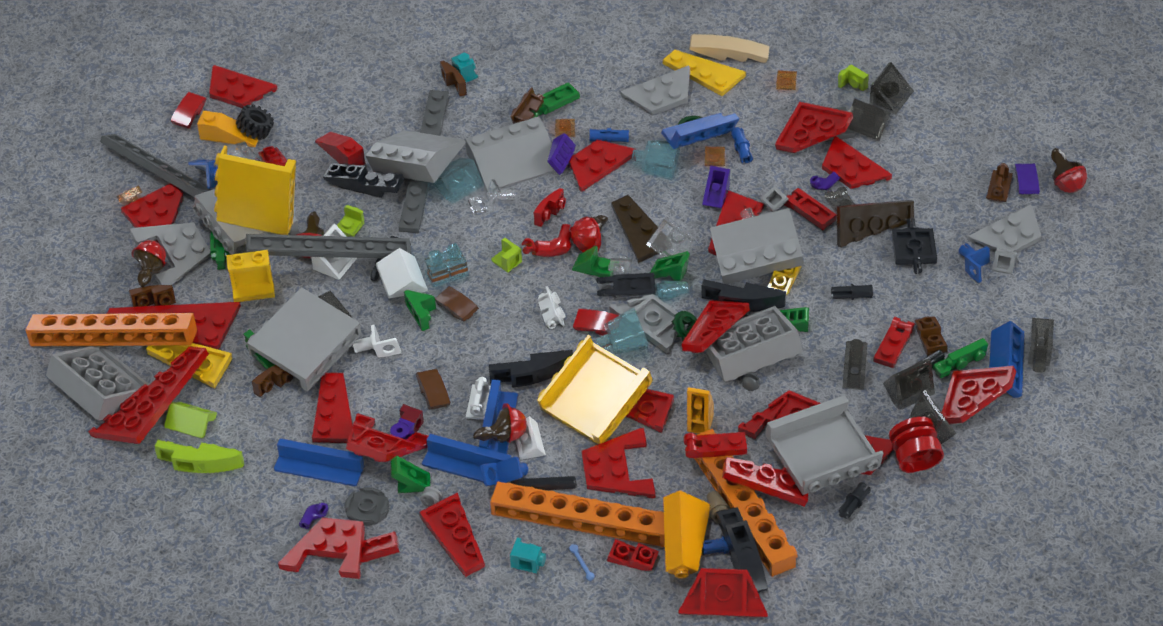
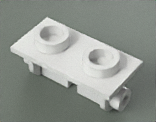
[537,286,566,329]
[466,377,491,420]

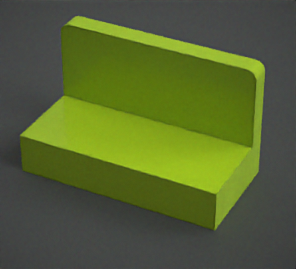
[165,401,217,438]

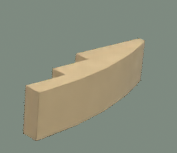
[689,34,769,63]

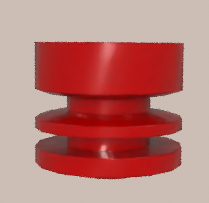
[889,417,944,473]

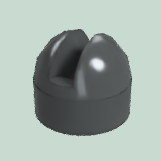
[742,373,760,391]

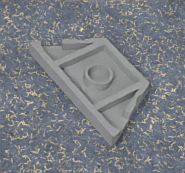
[621,65,691,115]
[968,204,1041,252]
[609,294,678,354]

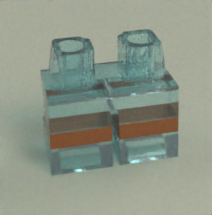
[424,243,469,288]

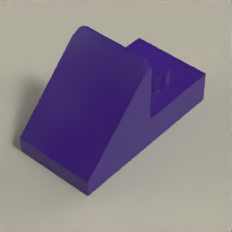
[702,165,730,209]

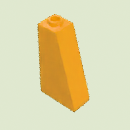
[663,490,710,578]

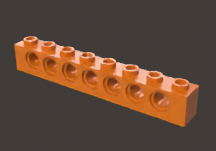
[26,313,197,346]
[694,429,798,577]
[490,481,665,547]

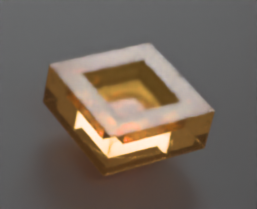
[776,70,797,90]
[555,119,575,137]
[705,146,725,166]
[116,185,142,204]

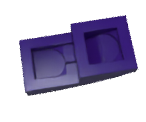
[1015,164,1040,194]

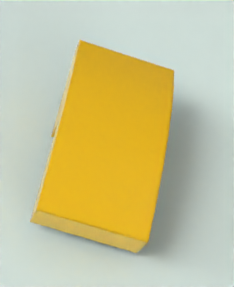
[768,266,801,296]

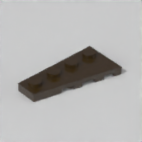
[611,195,672,263]
[837,200,914,248]

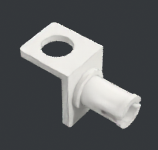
[353,325,401,358]

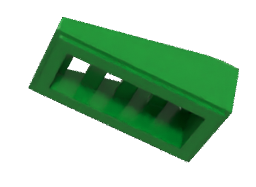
[779,307,809,332]

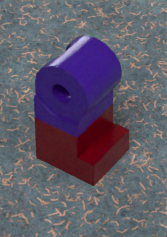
[390,404,424,439]

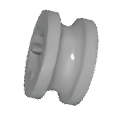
[420,487,443,506]

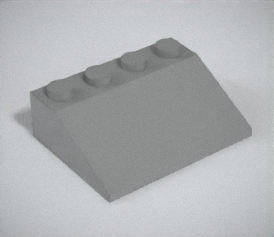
[465,116,556,192]
[365,130,466,183]
[710,208,804,284]
[705,306,803,382]
[46,346,149,421]

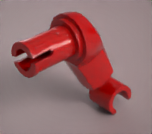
[521,224,572,257]

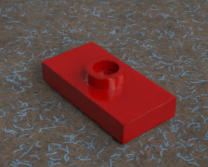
[361,532,399,563]

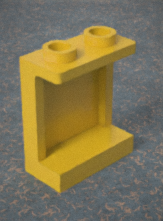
[226,250,275,302]

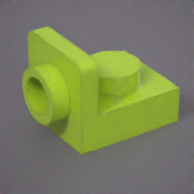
[838,64,869,91]
[337,205,365,237]

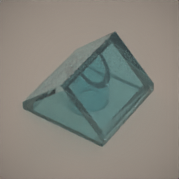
[433,157,484,204]

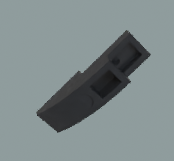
[323,163,405,198]
[701,279,786,312]
[488,350,573,388]
[716,507,768,593]

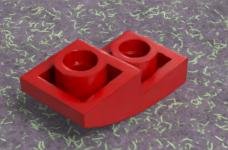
[171,92,207,129]
[533,188,566,227]
[573,309,622,336]
[606,539,659,571]

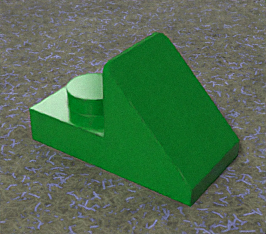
[572,246,617,277]
[650,251,690,285]
[404,290,436,331]
[391,456,430,493]

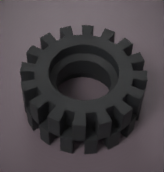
[236,104,274,140]

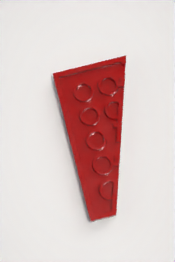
[106,302,241,350]
[88,346,209,444]

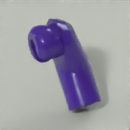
[810,171,840,190]
[299,502,329,529]

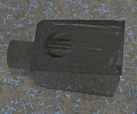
[1028,318,1054,373]
[842,339,868,390]

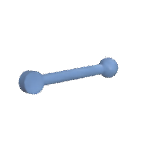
[569,544,595,581]

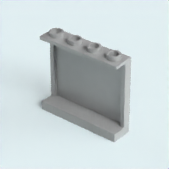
[193,189,298,255]
[247,287,362,391]
[765,395,883,495]

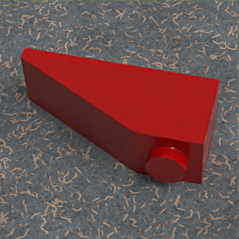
[315,131,365,165]

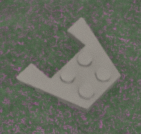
[130,222,211,285]

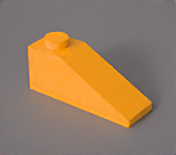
[197,111,258,147]
[687,387,714,434]

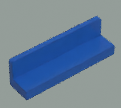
[661,113,739,149]
[989,321,1025,398]
[479,380,518,454]
[422,434,511,486]
[274,438,365,487]

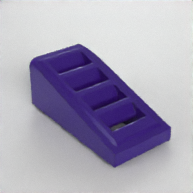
[547,133,576,175]

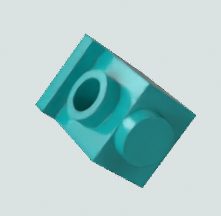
[451,52,478,83]
[510,537,546,574]

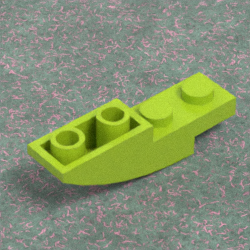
[154,440,244,473]

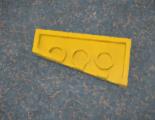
[663,50,746,96]
[146,343,233,389]

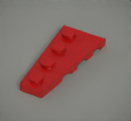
[722,457,808,507]

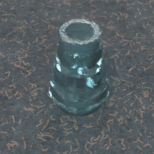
[657,280,689,301]

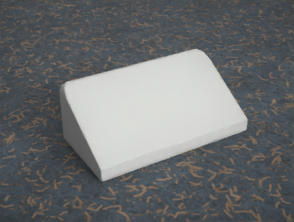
[515,416,546,460]

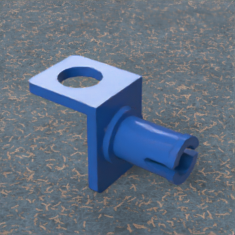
[188,160,218,189]
[959,243,990,283]
[480,457,528,486]

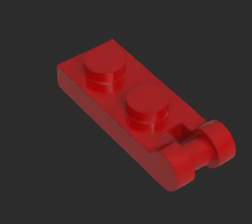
[783,188,837,230]
[873,317,915,368]
[683,432,747,458]

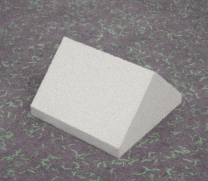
[311,224,357,280]
[376,248,428,299]

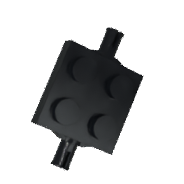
[892,218,937,274]

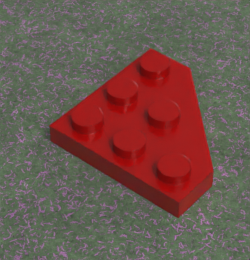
[775,102,853,153]
[121,183,183,243]
[940,366,1016,425]

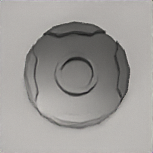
[345,487,389,526]

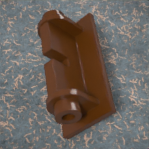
[510,87,544,124]
[986,163,1013,202]

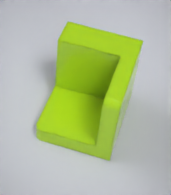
[491,238,522,272]

